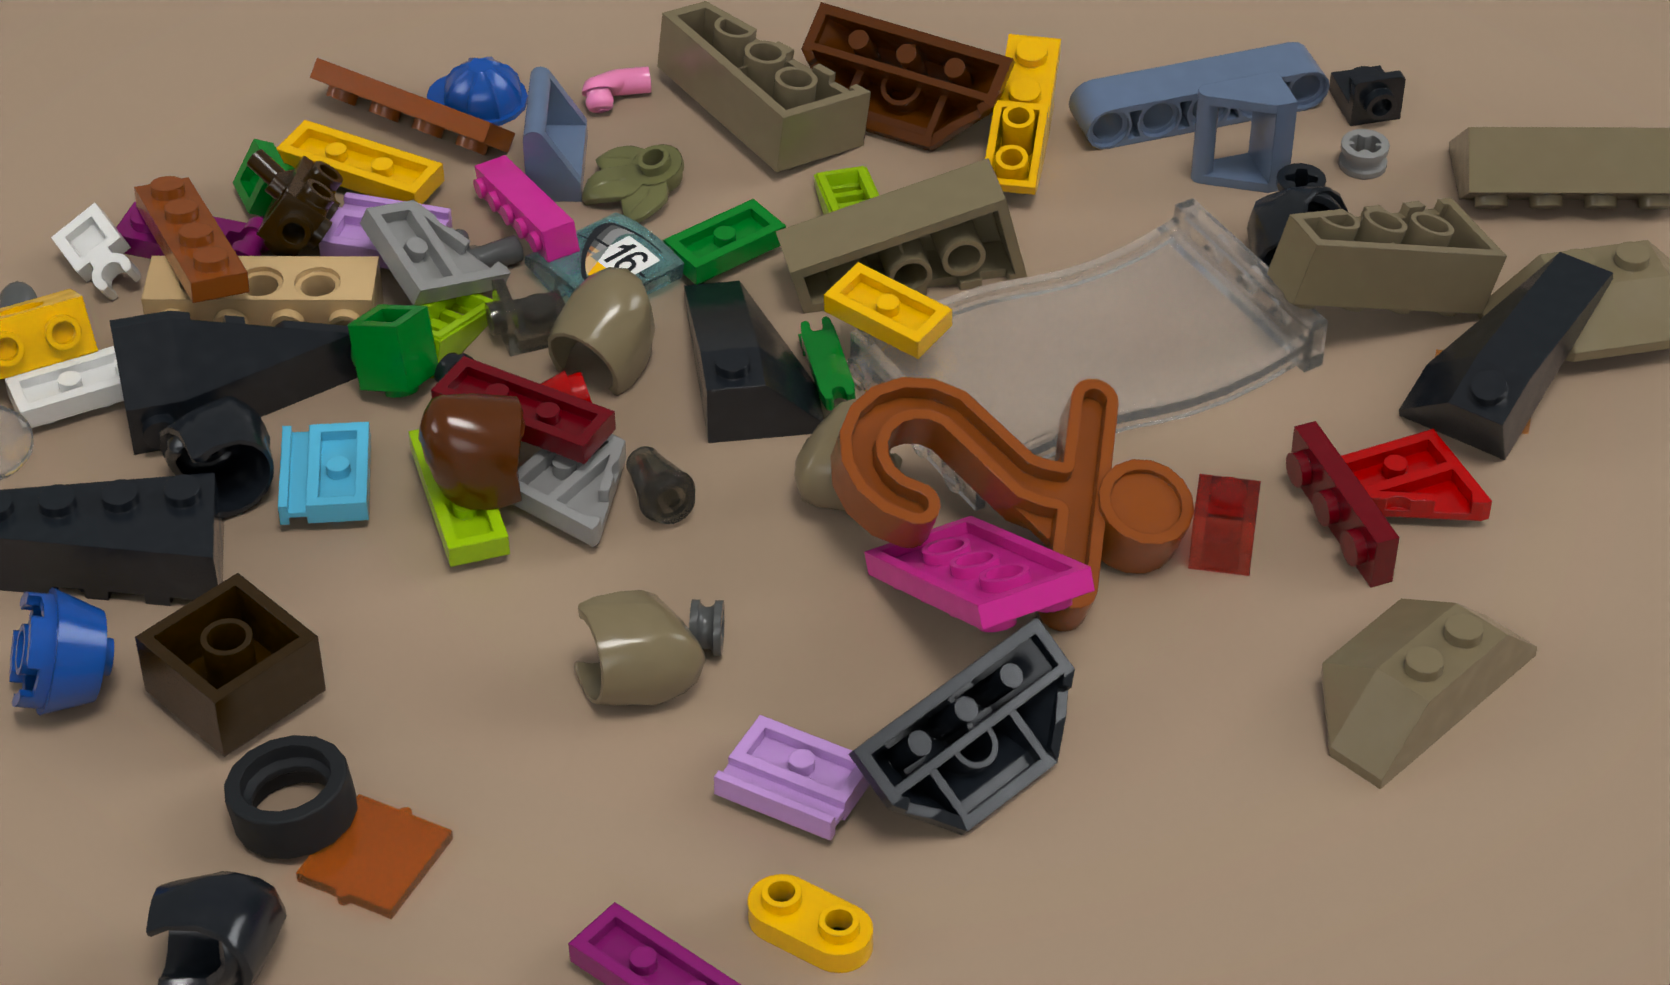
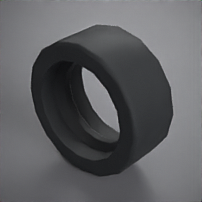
[224,735,358,859]

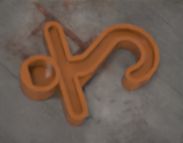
[830,377,1194,632]

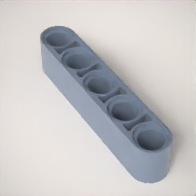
[1069,42,1330,149]

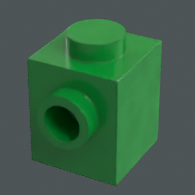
[347,304,438,398]

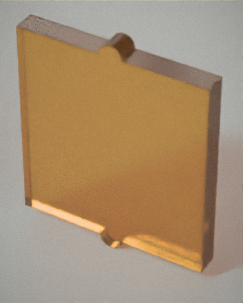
[296,794,453,919]

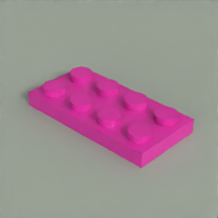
[864,516,1095,632]

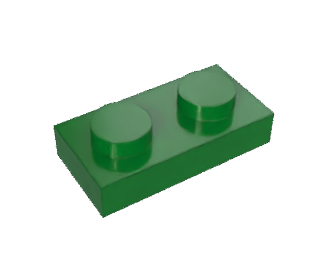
[663,199,786,285]

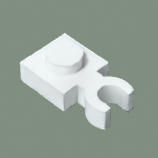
[51,203,141,301]

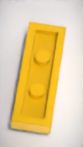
[276,120,445,204]

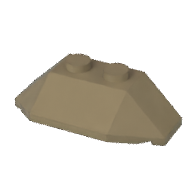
[1477,240,1670,362]
[1321,598,1537,789]

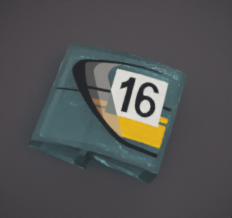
[524,212,684,300]

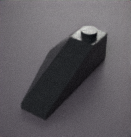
[684,281,824,443]

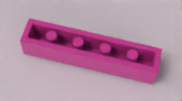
[473,155,580,263]

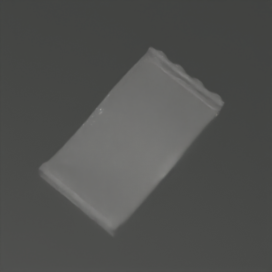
[847,198,1328,511]

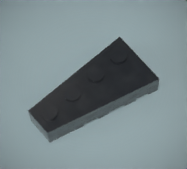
[0,473,224,606]

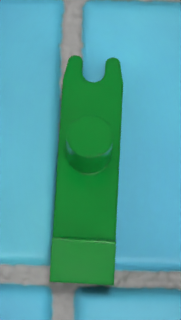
[798,316,856,411]

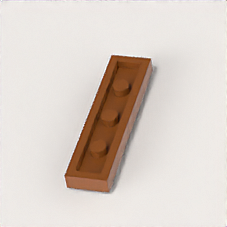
[310,58,515,156]
[134,176,250,303]

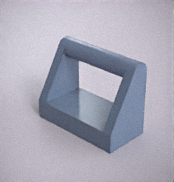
[523,66,588,202]
[1191,70,1298,193]

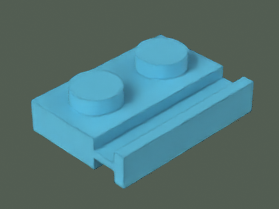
[278,422,371,525]

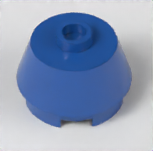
[9,587,114,716]

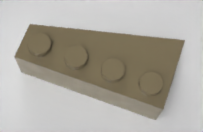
[776,158,1028,313]

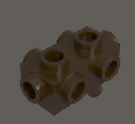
[247,149,343,256]

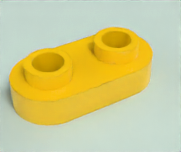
[748,874,873,973]

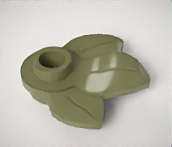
[582,144,684,226]

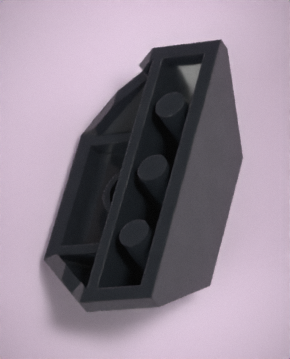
[848,617,1075,835]

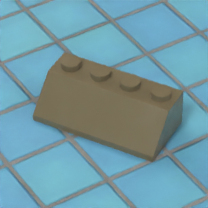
[1449,127,1670,210]

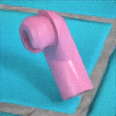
[582,66,651,113]

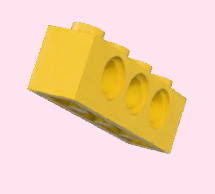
[0,288,98,380]

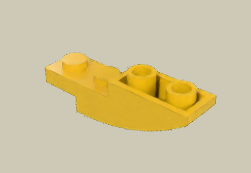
[985,34,1061,195]

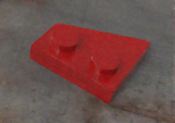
[1341,429,1492,521]

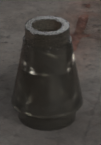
[626,446,695,524]

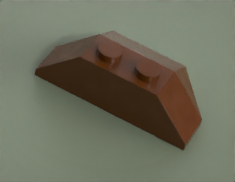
[801,2,1015,151]

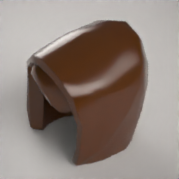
[418,393,525,510]

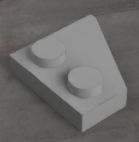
[360,200,511,306]
[513,434,626,547]

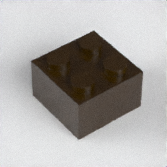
[135,573,326,757]

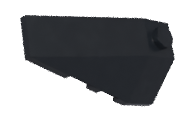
[1399,252,1613,460]
[109,311,358,455]

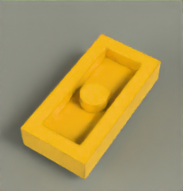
[824,262,952,359]

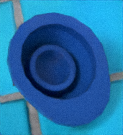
[427,56,528,126]

